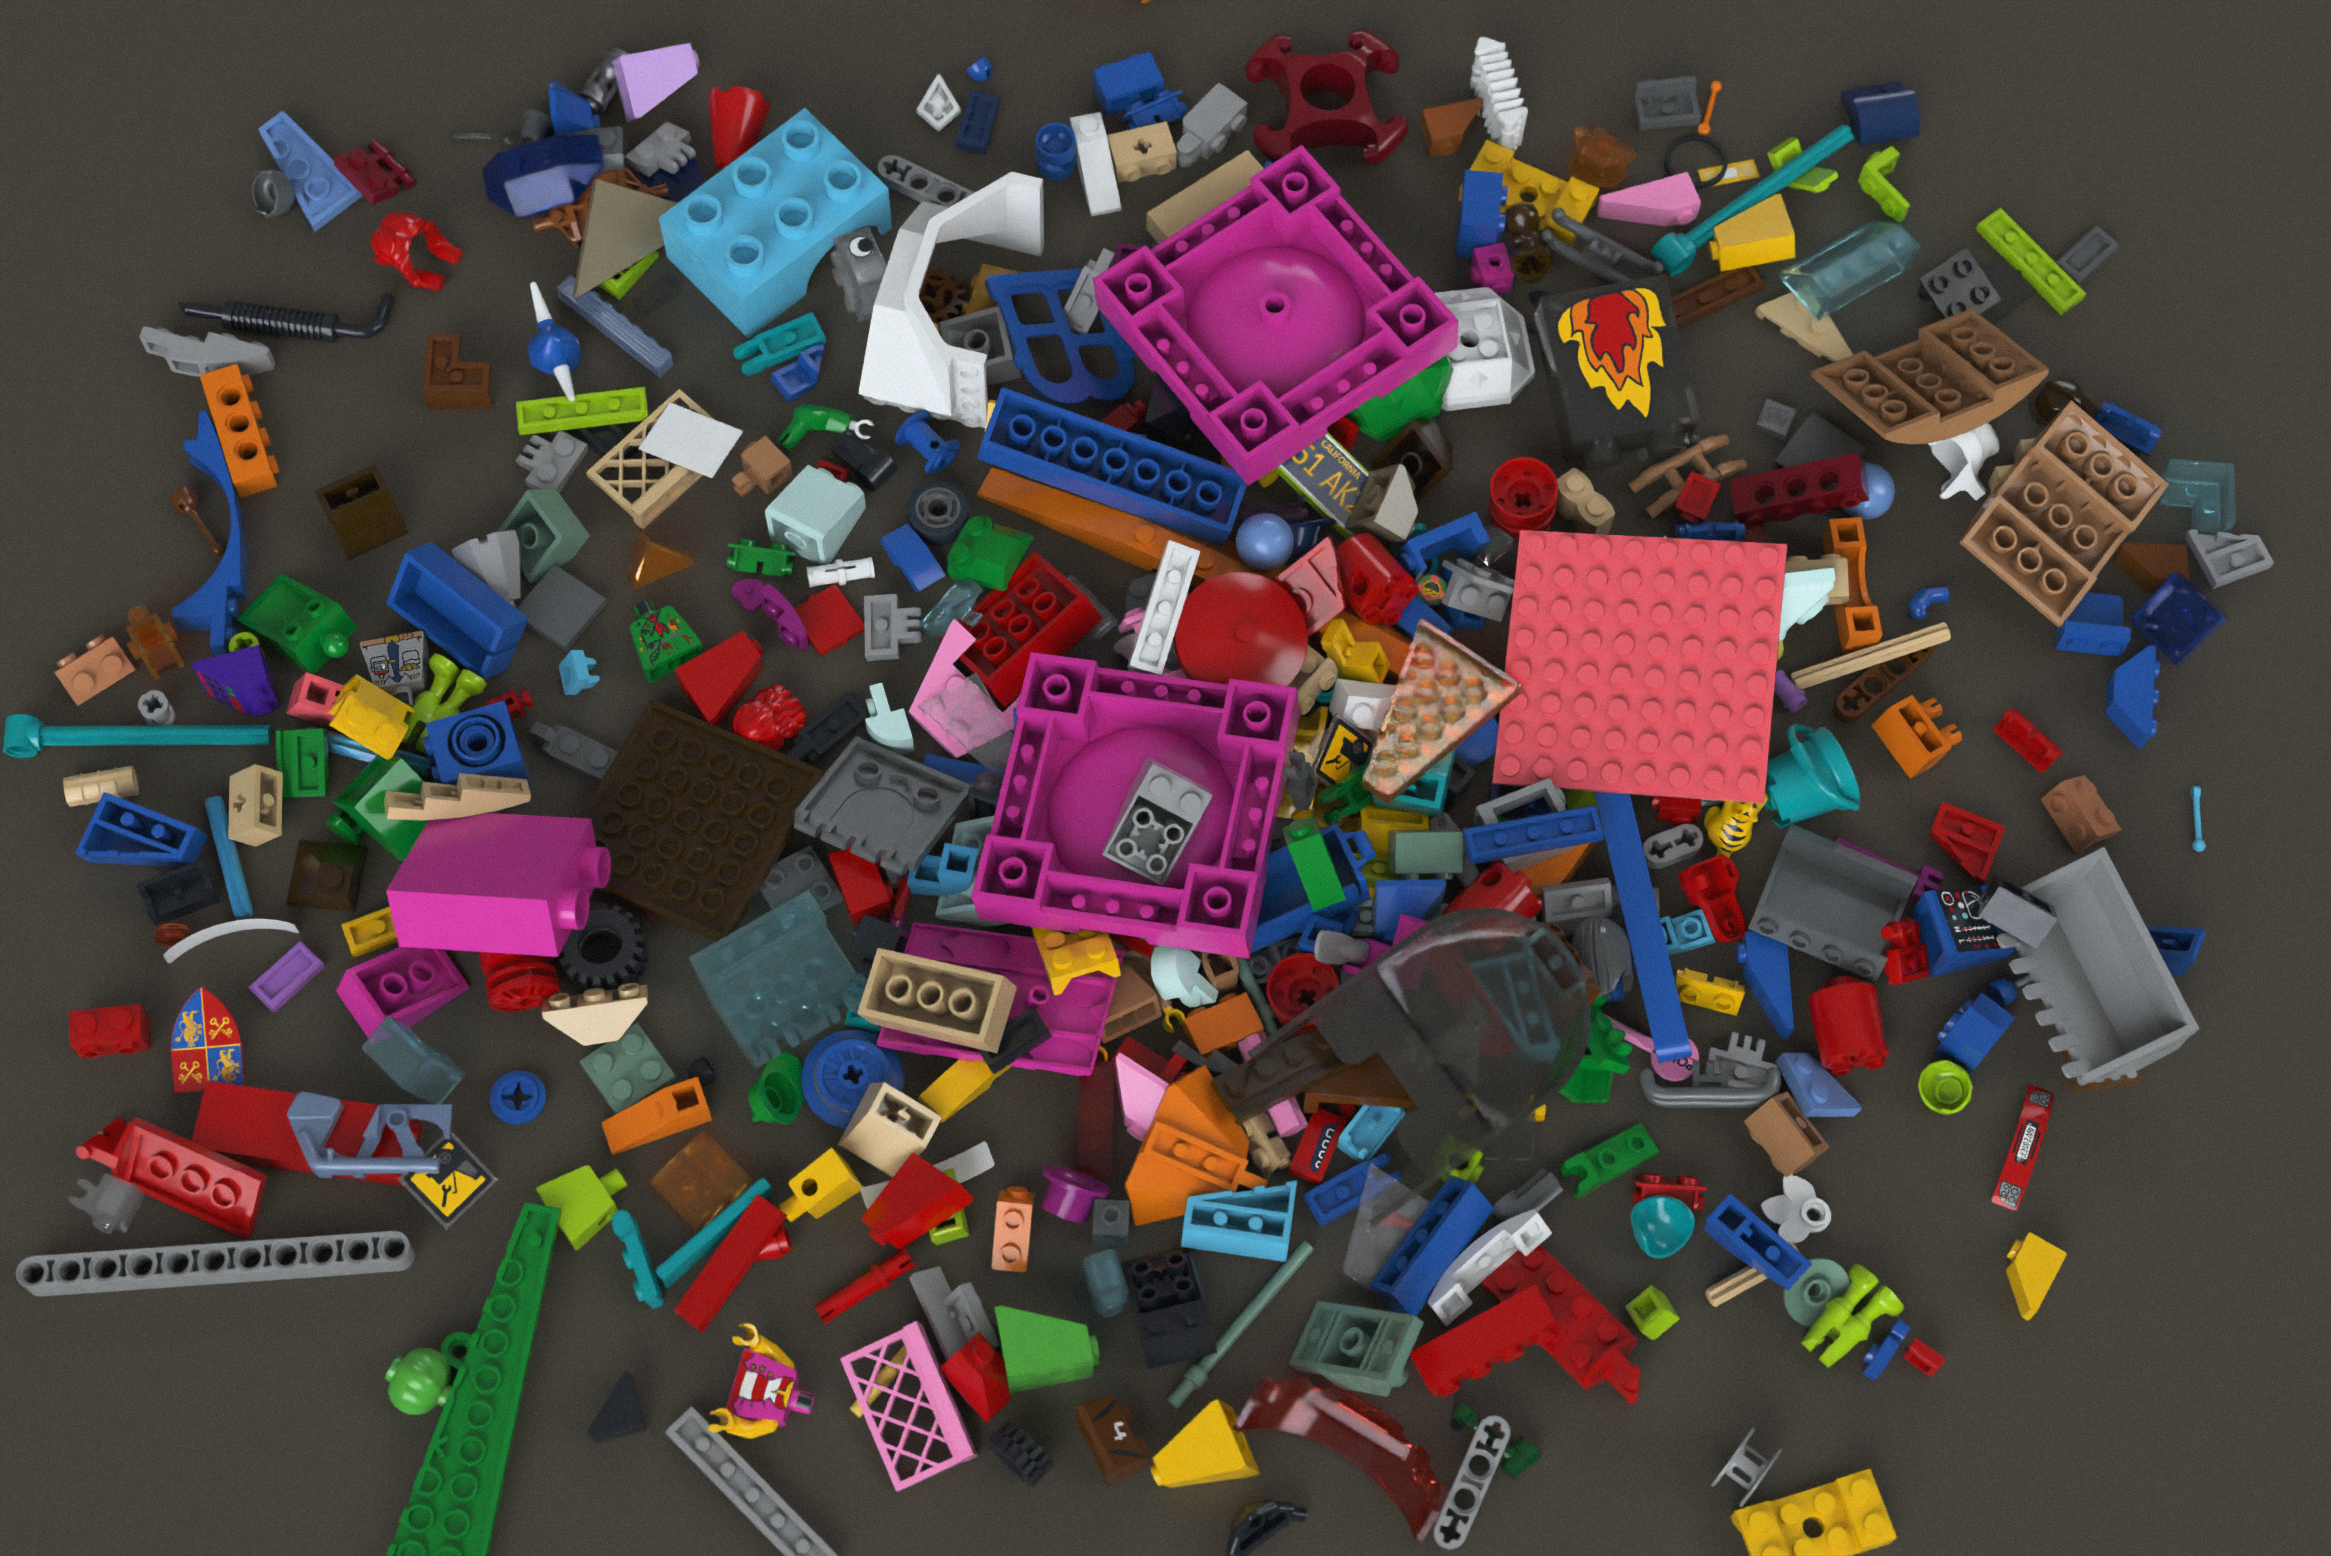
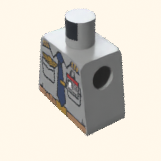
[360,631,429,708]

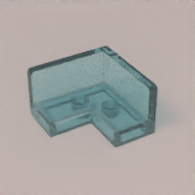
[2159,459,2236,535]
[362,1015,466,1104]

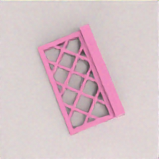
[840,1321,979,1492]

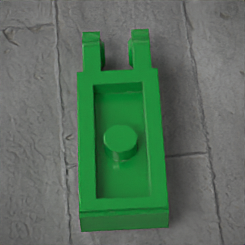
[1316,755,1382,824]

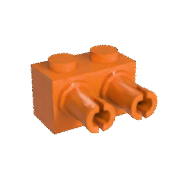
[1871,695,1962,779]

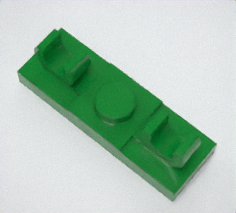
[1575,995,1633,1075]

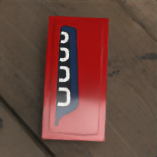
[1288,1107,1348,1185]

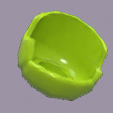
[1918,1060,1974,1115]

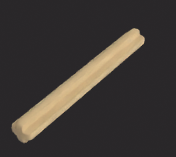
[1791,622,1951,690]

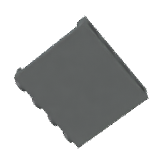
[1748,824,1918,982]

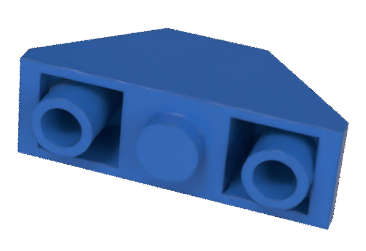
[2105,645,2160,749]

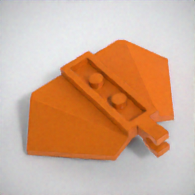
[1125,1064,1268,1226]

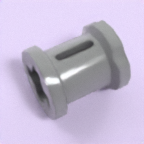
[138,690,176,726]

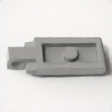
[1063,248,1117,335]

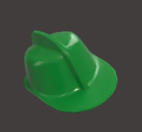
[748,1052,805,1125]

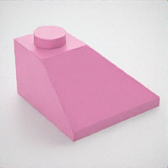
[1115,1052,1170,1141]

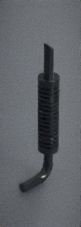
[178,293,395,343]

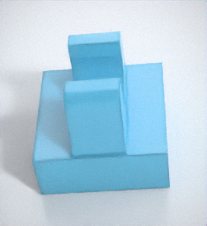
[558,650,600,695]

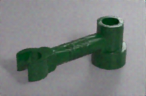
[1451,1402,1542,1480]

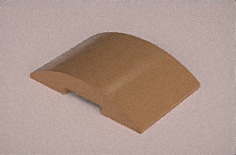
[1811,308,2049,444]
[1959,400,2169,628]

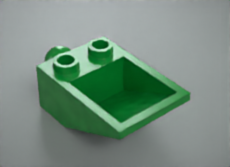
[236,573,358,675]

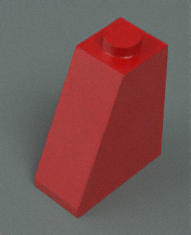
[674,630,764,727]
[860,1152,974,1250]

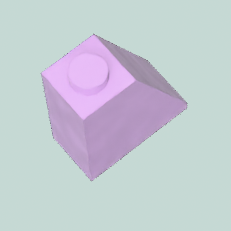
[612,43,699,123]

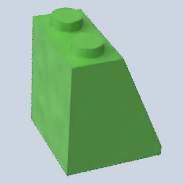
[995,1306,1099,1394]

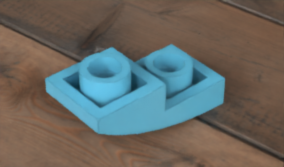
[1660,909,1716,955]

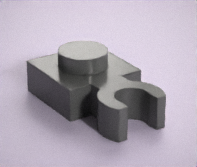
[1283,751,1318,810]

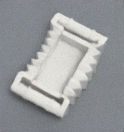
[1470,37,1528,151]

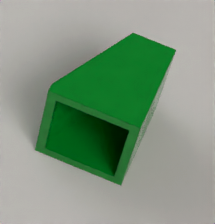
[332,754,429,862]

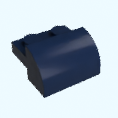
[1841,81,1920,146]

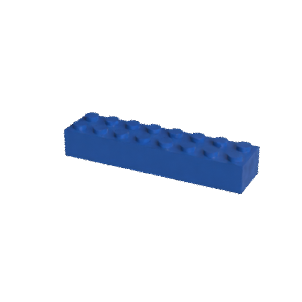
[977,387,1247,546]

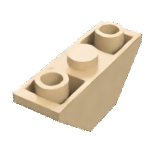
[542,983,648,1046]

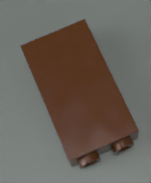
[1303,1042,1438,1120]

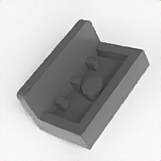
[1632,76,1701,131]

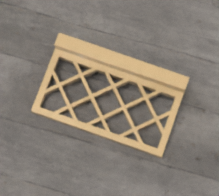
[586,389,736,530]

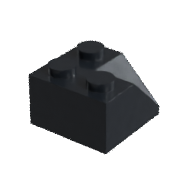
[1144,372,1193,451]

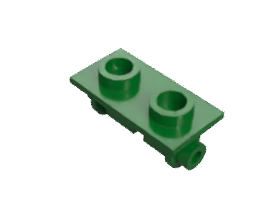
[727,538,797,578]

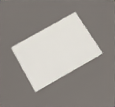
[638,402,743,478]

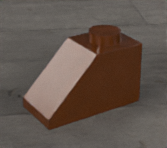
[2113,542,2189,597]

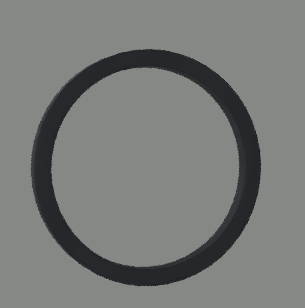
[1665,134,1728,189]

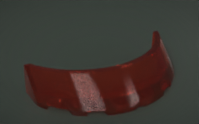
[1232,1376,1448,1543]

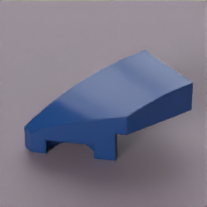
[770,342,824,403]

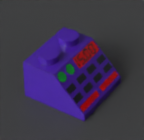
[192,645,281,716]

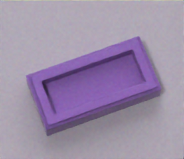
[248,940,326,1014]

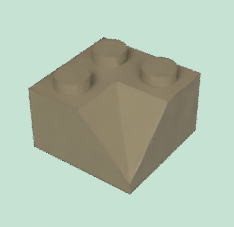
[1345,464,1418,545]

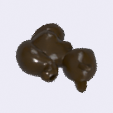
[1505,202,1552,284]

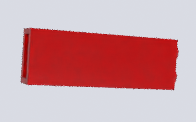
[192,1081,423,1187]

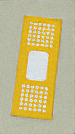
[1697,159,1760,188]

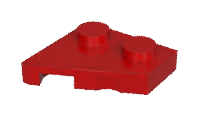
[1929,801,2006,886]

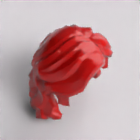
[730,684,807,751]

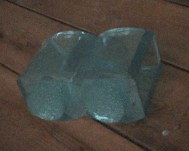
[1083,1249,1129,1317]

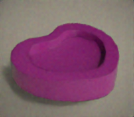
[731,579,764,612]

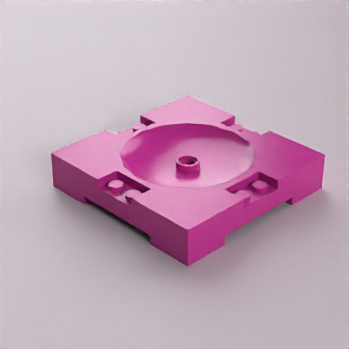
[1093,145,1459,486]
[971,652,1300,959]

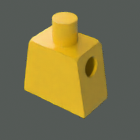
[779,1148,864,1222]

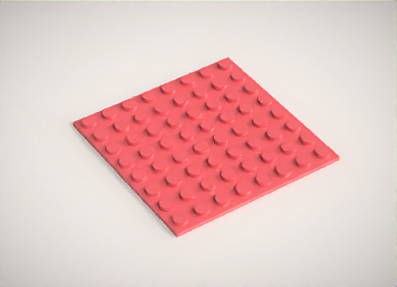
[1492,530,1787,803]

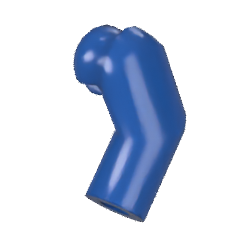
[1907,586,1949,620]

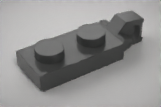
[530,721,618,783]

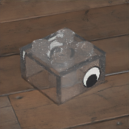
[830,227,887,322]

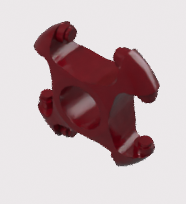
[1245,28,1409,166]

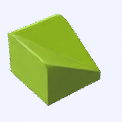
[1625,1285,1680,1340]

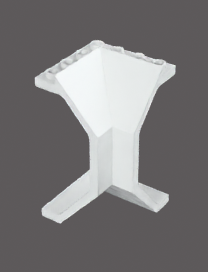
[858,172,1044,428]

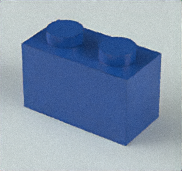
[1093,51,1164,117]

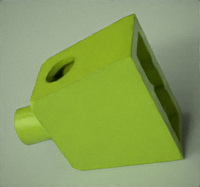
[535,1165,627,1251]

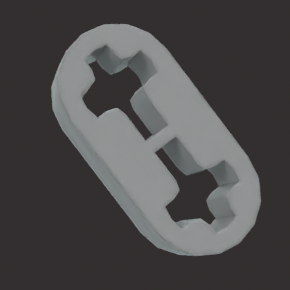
[1643,824,1704,869]

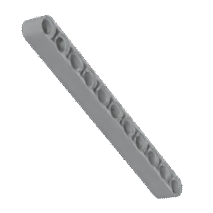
[16,1231,416,1297]

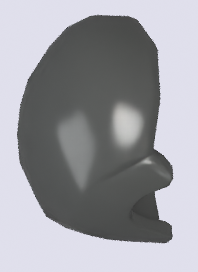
[252,169,295,219]

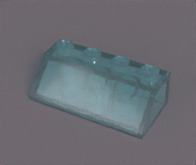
[1778,221,1921,321]

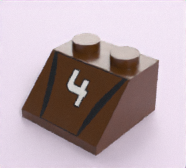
[1076,1396,1150,1487]

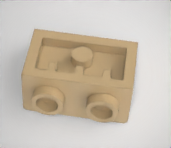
[1289,645,1339,715]

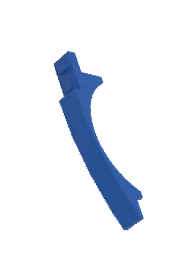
[172,411,248,656]

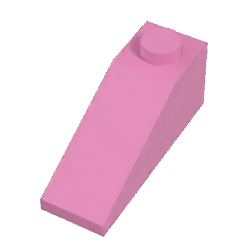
[1596,172,1701,227]

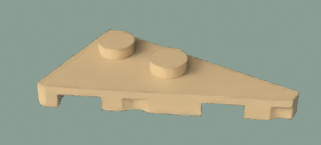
[1755,285,1853,362]

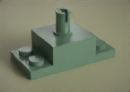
[1289,1301,1424,1397]

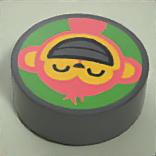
[1416,574,1447,608]

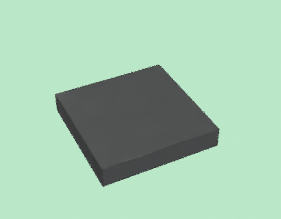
[517,564,607,652]

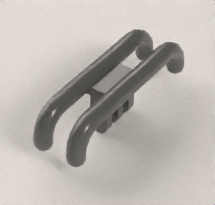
[1540,207,1664,289]
[1640,1060,1781,1108]

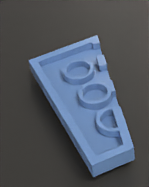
[258,110,363,232]

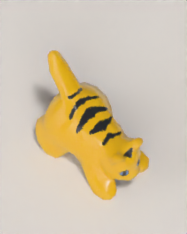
[1704,792,1769,858]

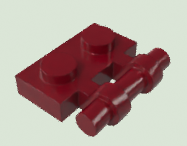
[334,140,416,205]

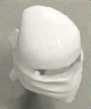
[1928,422,2000,501]

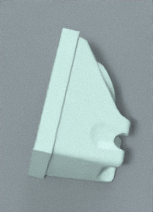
[1779,567,1836,641]

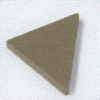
[573,179,677,298]

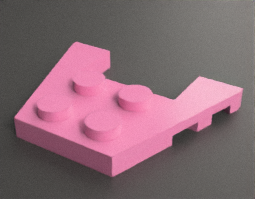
[908,619,1021,759]

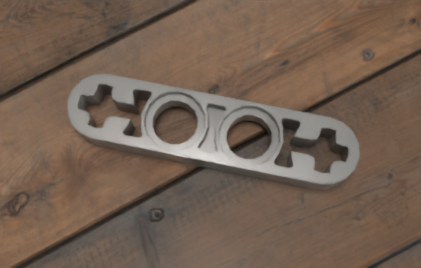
[878,155,975,207]
[1433,1415,1511,1549]

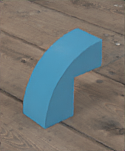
[907,843,978,896]

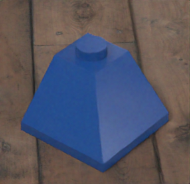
[1371,880,1446,945]

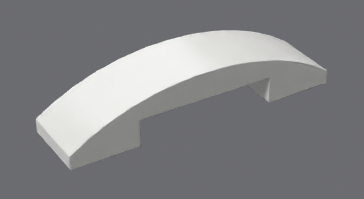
[1428,1209,1552,1327]

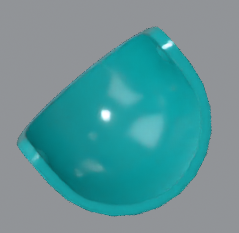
[1630,1195,1695,1259]

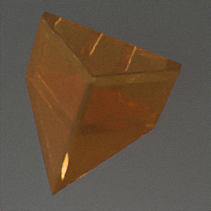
[627,530,695,590]

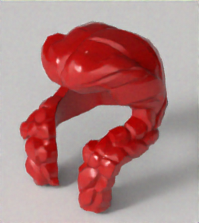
[371,211,463,291]

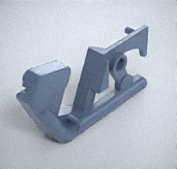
[287,1091,453,1178]

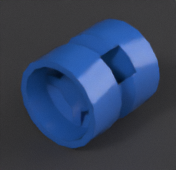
[1035,122,1076,181]

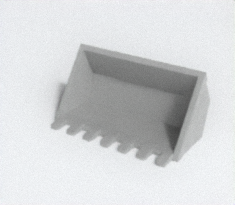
[1987,847,2200,1084]

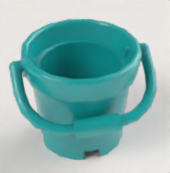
[1764,724,1860,829]

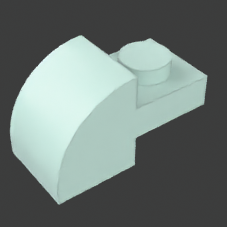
[865,683,914,754]
[1151,946,1219,1008]

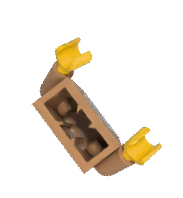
[1098,963,1185,1064]

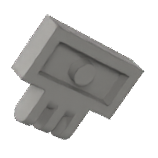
[625,121,696,177]
[515,431,589,493]
[864,594,921,661]
[1704,1031,1778,1087]

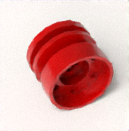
[1488,457,1558,541]
[478,952,561,1012]
[1266,953,1347,1037]

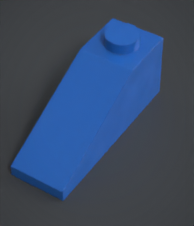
[1735,931,1794,1039]
[1703,1194,1812,1291]

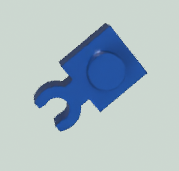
[1862,1319,1911,1382]

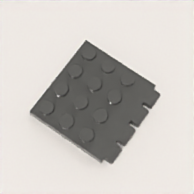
[794,736,971,876]

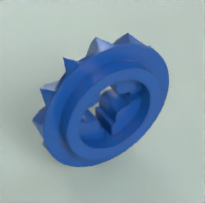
[490,1070,547,1126]

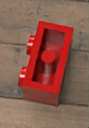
[69,1004,150,1058]

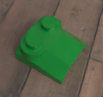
[947,515,1034,591]

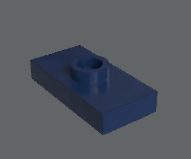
[955,90,1001,154]

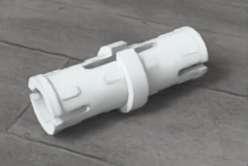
[806,557,875,588]

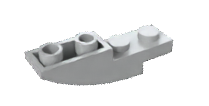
[139,326,276,377]

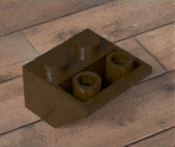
[315,464,408,561]

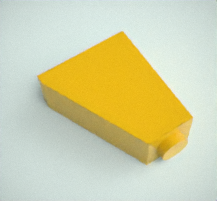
[1709,194,1795,271]

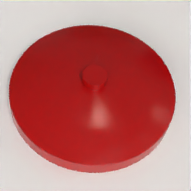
[1173,572,1308,686]

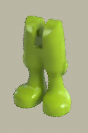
[401,653,487,755]
[1801,1264,1904,1368]

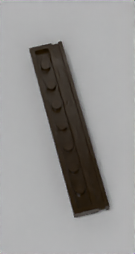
[1211,970,1454,1125]

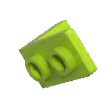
[1767,137,1839,193]
[1858,146,1910,223]

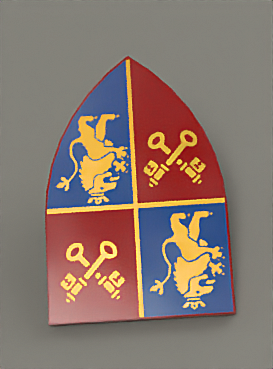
[171,986,246,1093]

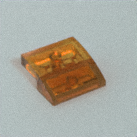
[649,1131,753,1231]

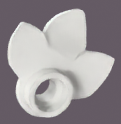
[1761,1175,1831,1244]

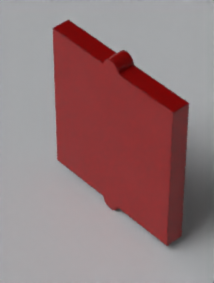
[794,584,865,657]

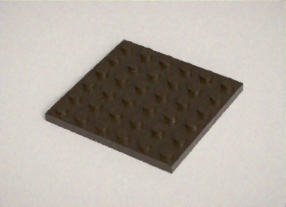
[579,699,825,946]

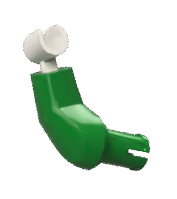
[776,405,874,452]

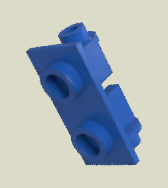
[1120,89,1187,130]
[2094,401,2163,456]
[1675,521,1745,542]

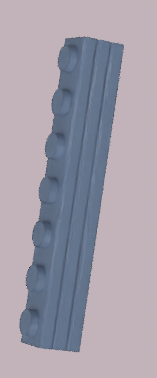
[557,275,673,378]

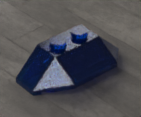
[482,134,605,219]

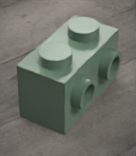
[1389,830,1463,880]

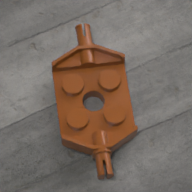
[532,168,670,248]

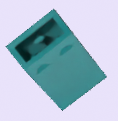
[1373,708,1462,818]

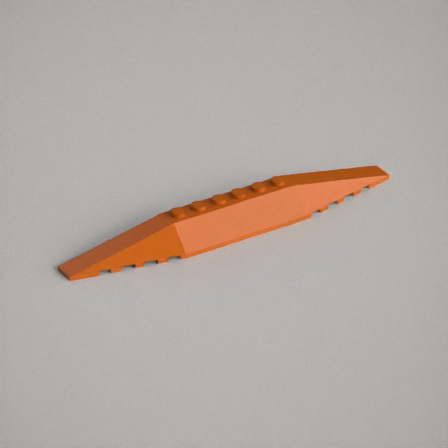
[977,467,1462,703]

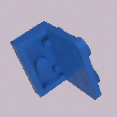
[2055,592,2131,657]

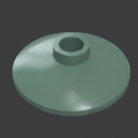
[1783,1258,1850,1327]

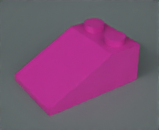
[336,947,469,1045]

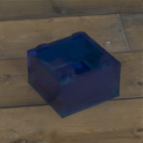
[2128,572,2229,665]

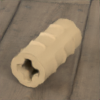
[63,765,139,807]

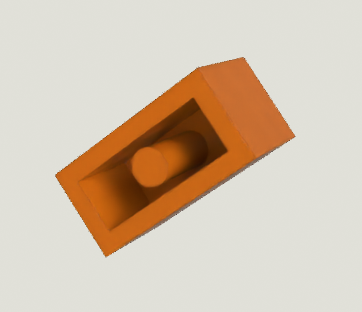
[1183,992,1264,1059]

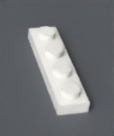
[1127,540,1200,676]

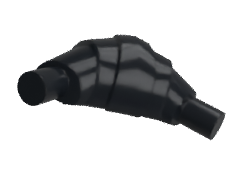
[1226,1498,1308,1556]

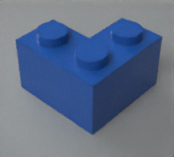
[1455,170,1508,258]
[1934,993,2015,1076]

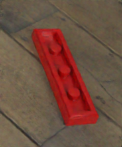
[673,1194,788,1332]

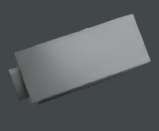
[1473,778,1576,873]

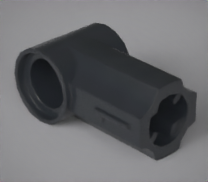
[831,430,898,492]

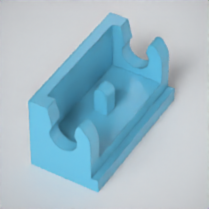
[1337,1105,1406,1163]

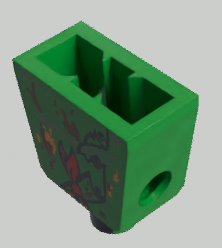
[629,600,704,684]

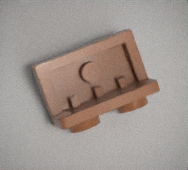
[54,634,135,706]
[2041,775,2122,853]

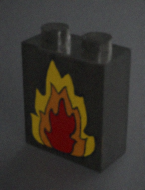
[1533,274,1700,471]

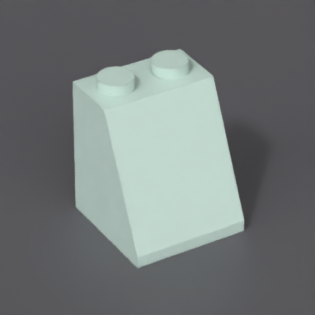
[765,465,866,565]

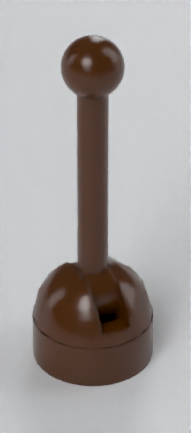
[169,486,224,556]

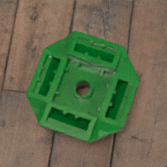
[1344,354,1454,442]

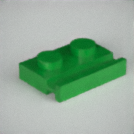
[276,728,330,798]

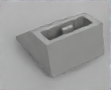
[1102,756,1213,886]

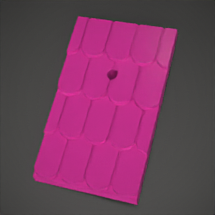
[876,922,1125,1076]

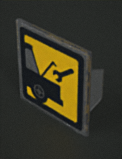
[1308,712,1376,788]
[397,1131,498,1230]

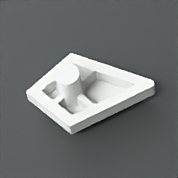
[917,74,961,131]

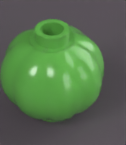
[385,1348,452,1415]

